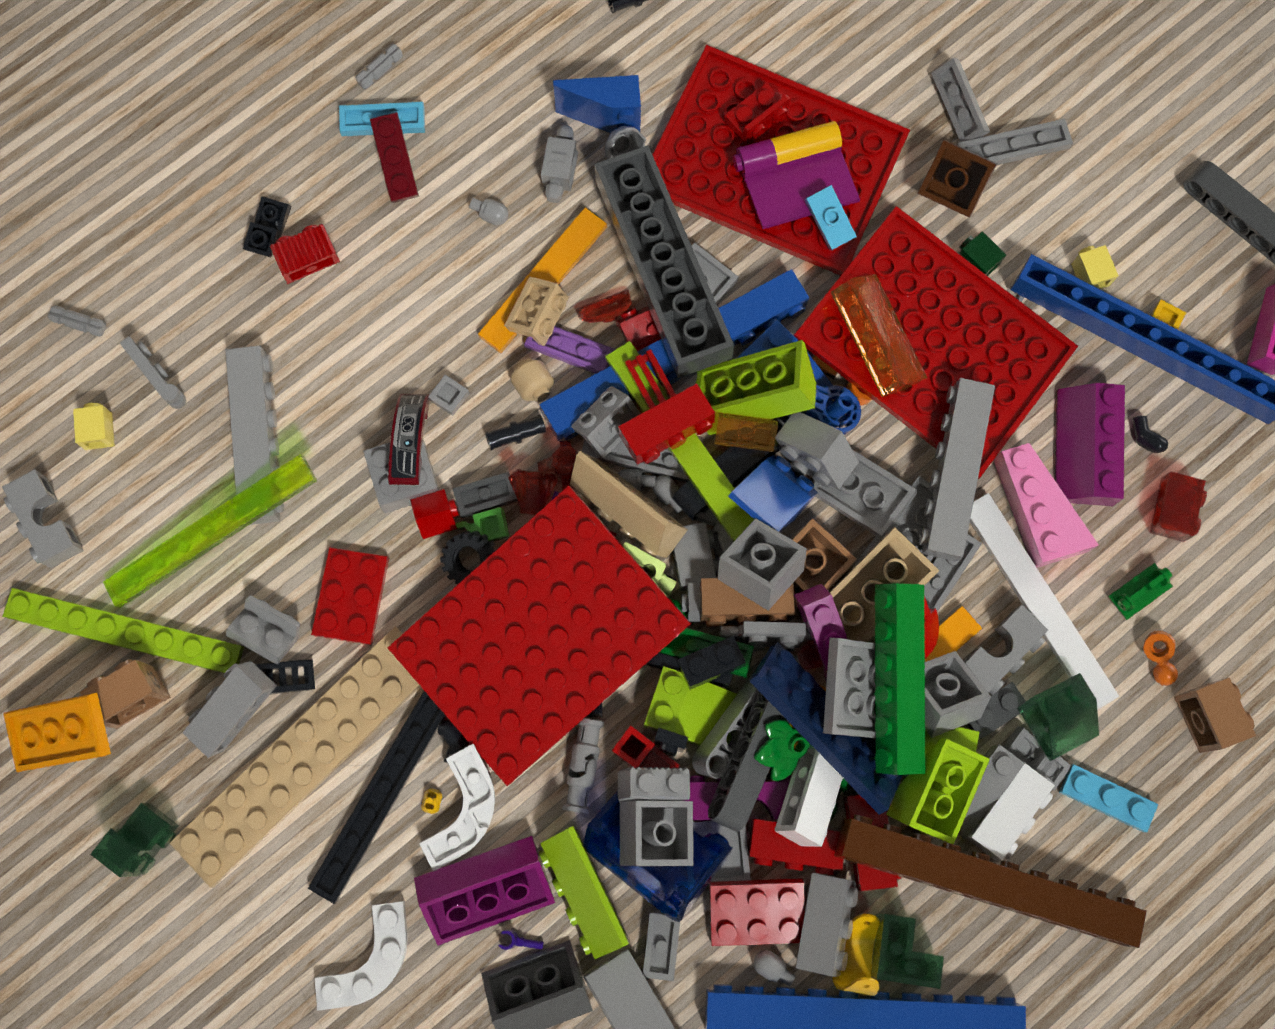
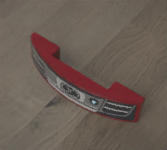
[388,394,430,485]

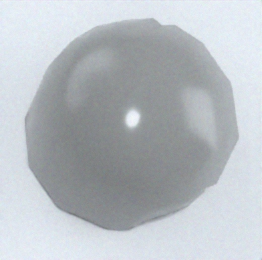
[605,126,646,159]

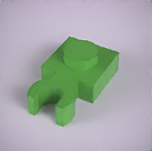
[456,507,510,542]

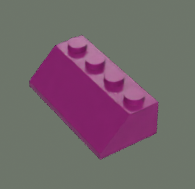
[1055,383,1125,507]
[414,836,555,946]

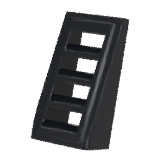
[255,659,315,695]

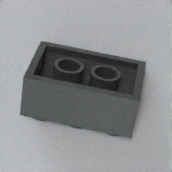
[481,940,593,1029]

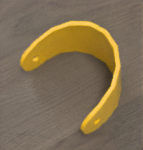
[832,914,880,996]

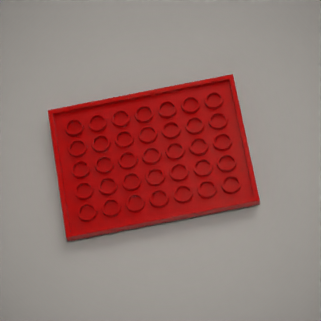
[653,45,910,276]
[794,206,1078,479]
[387,485,691,786]

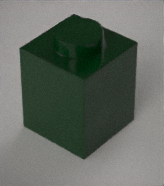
[959,231,1006,276]

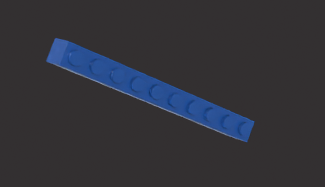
[1010,254,1275,424]
[539,269,809,441]
[705,984,1026,1029]

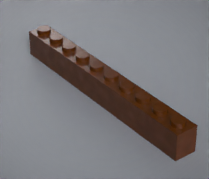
[834,815,1147,948]

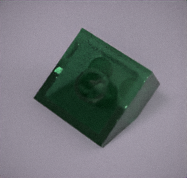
[1018,673,1099,761]

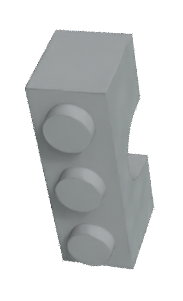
[2,469,83,568]
[964,605,1048,695]

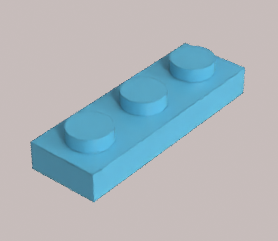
[339,102,425,136]
[1059,764,1158,833]

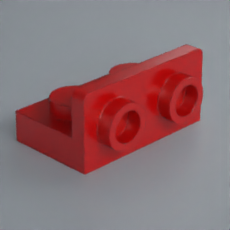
[724,82,790,144]
[615,304,661,352]

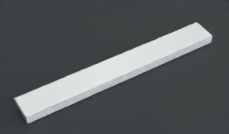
[970,493,1119,712]

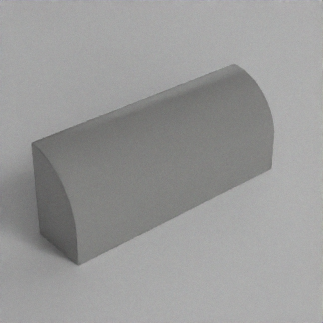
[583,949,675,1029]

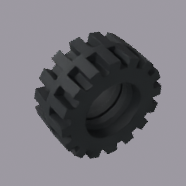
[440,531,496,585]

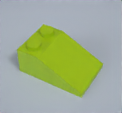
[644,666,737,746]
[886,737,990,844]

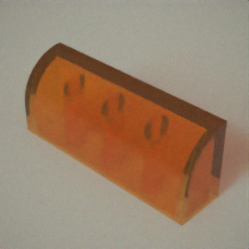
[831,274,927,397]

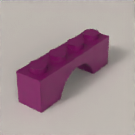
[794,584,848,683]
[684,775,792,821]

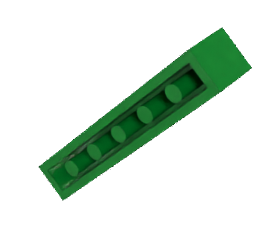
[875,583,925,775]

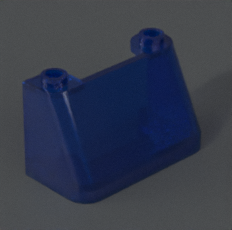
[583,790,733,922]

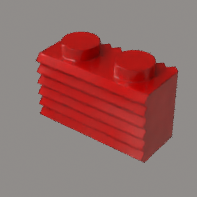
[270,224,340,284]

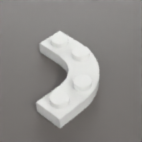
[419,744,495,871]
[315,901,408,1011]

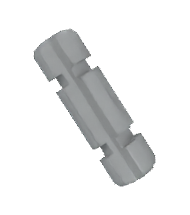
[355,44,403,89]
[48,305,106,337]

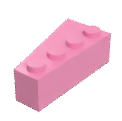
[993,443,1099,568]

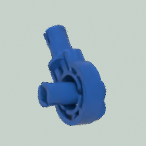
[803,384,861,435]

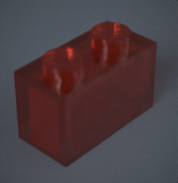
[1150,471,1207,542]

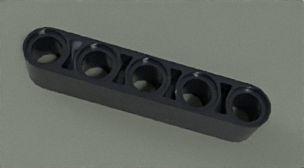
[672,416,787,521]

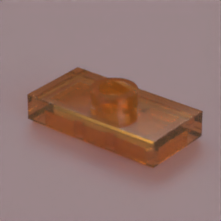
[715,413,778,452]

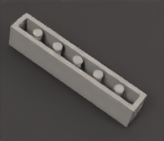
[225,345,284,526]
[919,378,995,561]

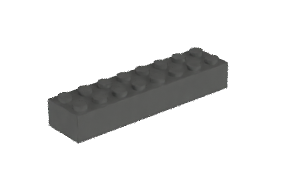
[594,145,734,378]

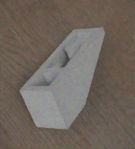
[958,744,1025,838]

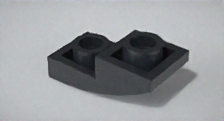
[243,197,292,258]

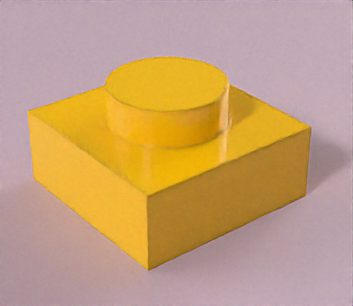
[1150,299,1187,330]

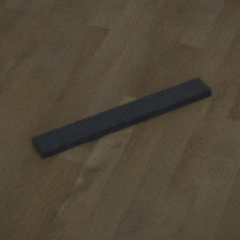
[308,691,446,904]

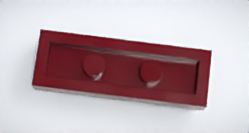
[370,112,419,203]

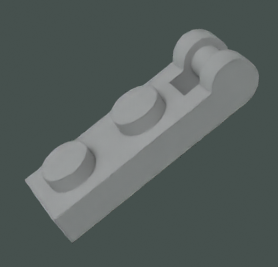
[120,336,186,409]

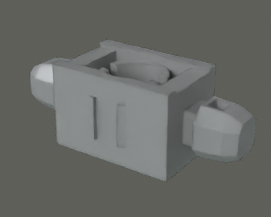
[541,125,578,203]

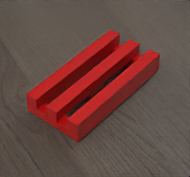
[625,349,676,409]

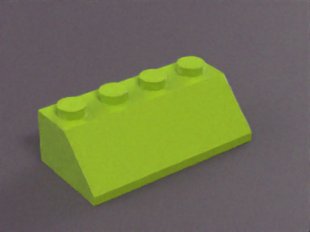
[696,340,816,435]
[538,826,629,959]

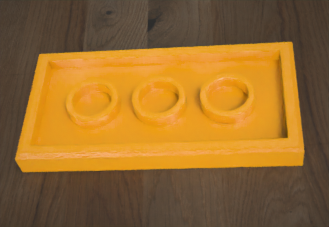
[3,692,111,772]

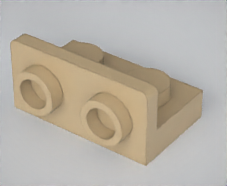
[504,276,568,346]

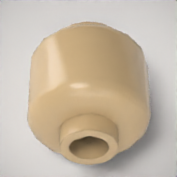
[511,358,554,402]

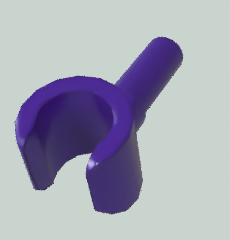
[498,930,544,950]

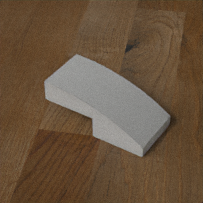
[1003,726,1072,791]

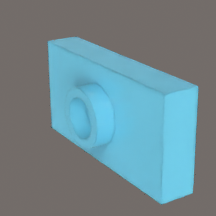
[804,185,857,250]

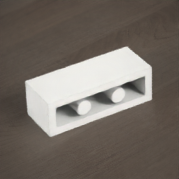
[775,744,843,847]
[966,763,1055,861]

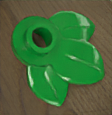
[754,720,810,781]

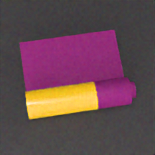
[733,121,860,229]

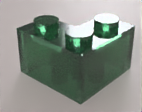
[90,803,179,877]
[871,912,944,989]

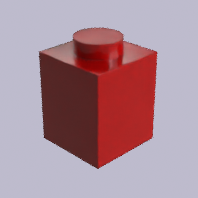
[410,489,459,539]

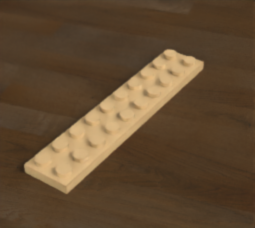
[170,626,420,888]

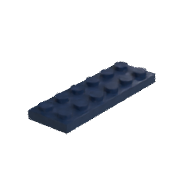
[750,642,903,815]

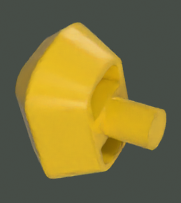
[421,788,442,814]

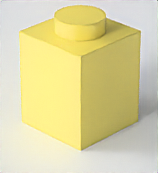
[1071,245,1119,289]
[73,403,115,450]

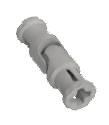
[562,718,604,814]

